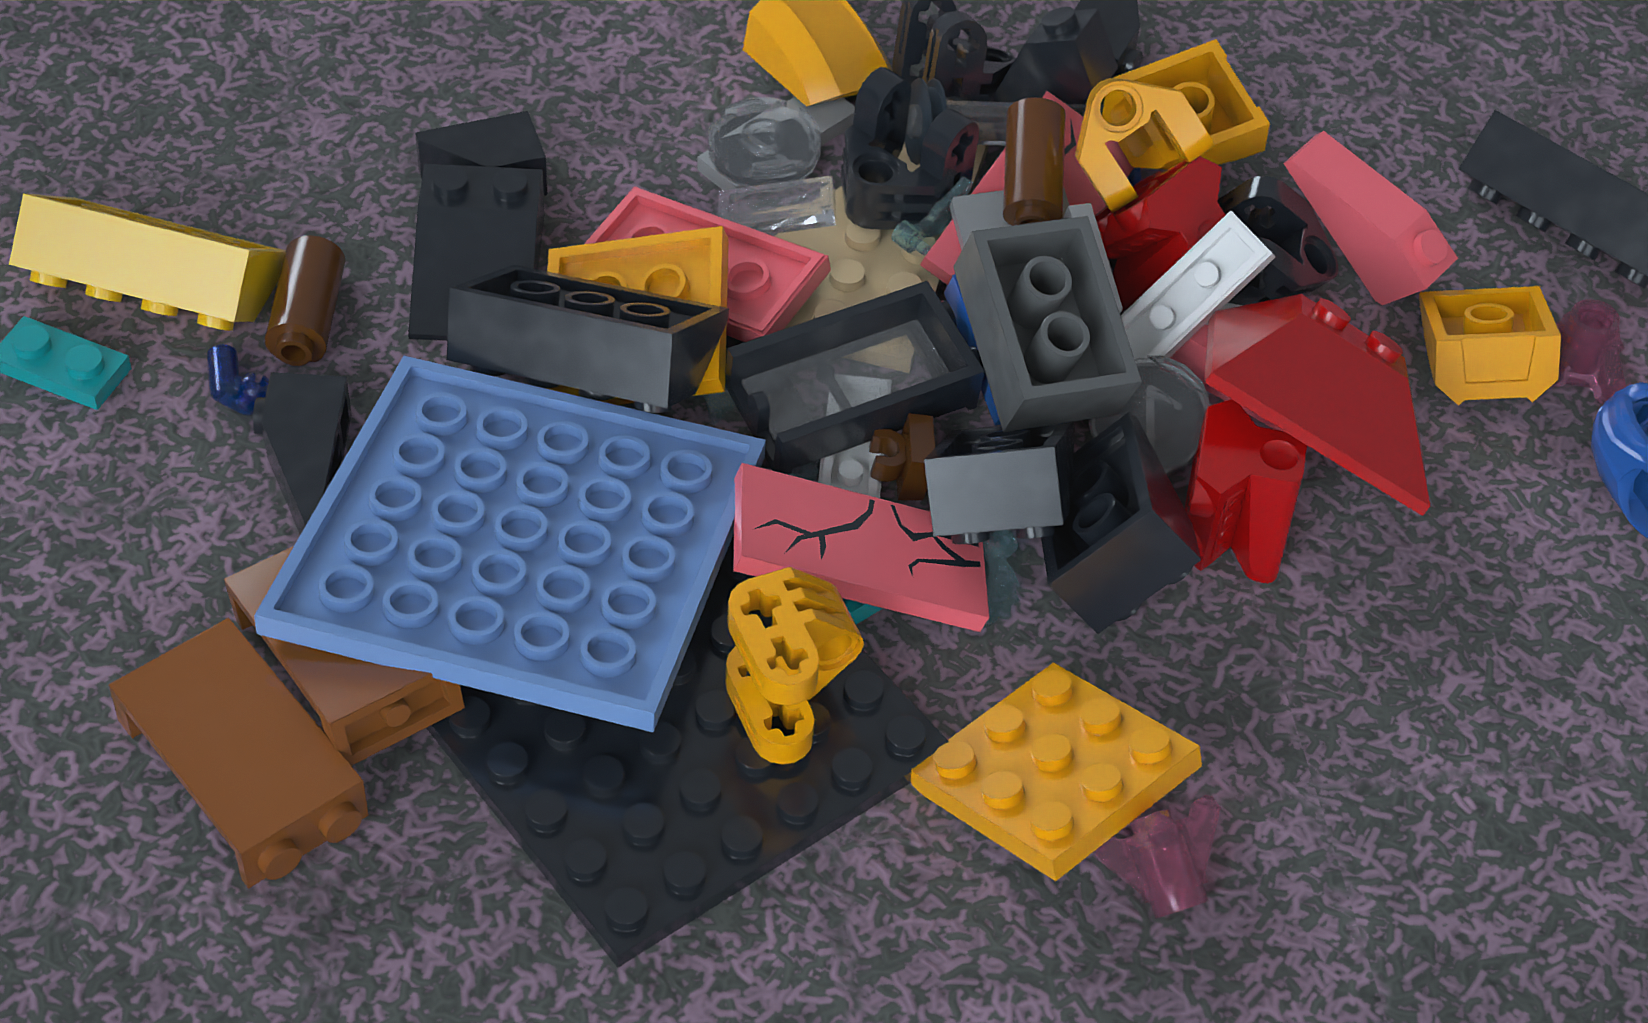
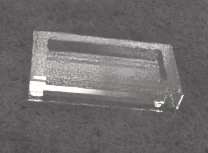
[718,176,836,235]

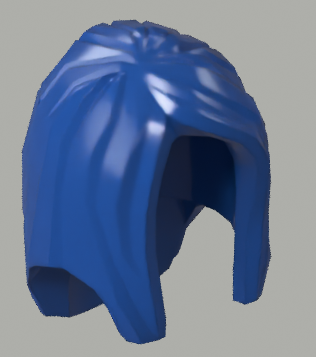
[1591,382,1648,539]

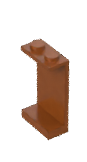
[224,546,465,766]
[108,617,369,889]

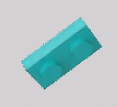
[0,316,132,410]

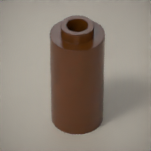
[1003,98,1066,226]
[265,235,345,366]

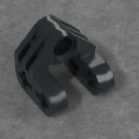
[892,0,1016,127]
[840,67,979,230]
[1217,176,1338,306]

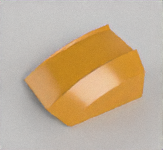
[742,0,893,107]
[1102,39,1270,170]
[1419,286,1561,406]

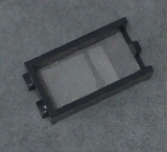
[725,281,986,475]

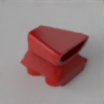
[1095,156,1226,311]
[1184,399,1307,583]

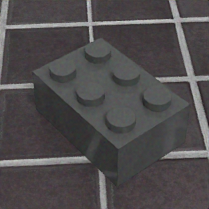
[953,216,1142,432]

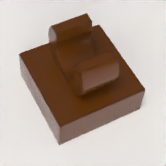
[869,413,935,501]

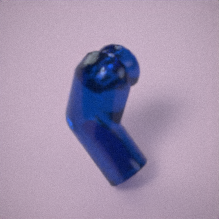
[207,344,269,416]

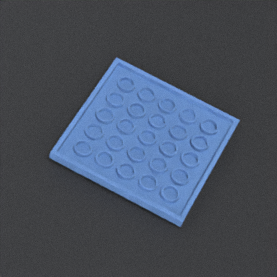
[254,356,766,732]

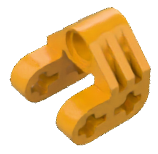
[1075,78,1215,213]
[725,567,864,764]

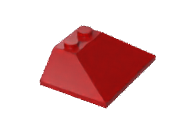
[1204,294,1430,516]

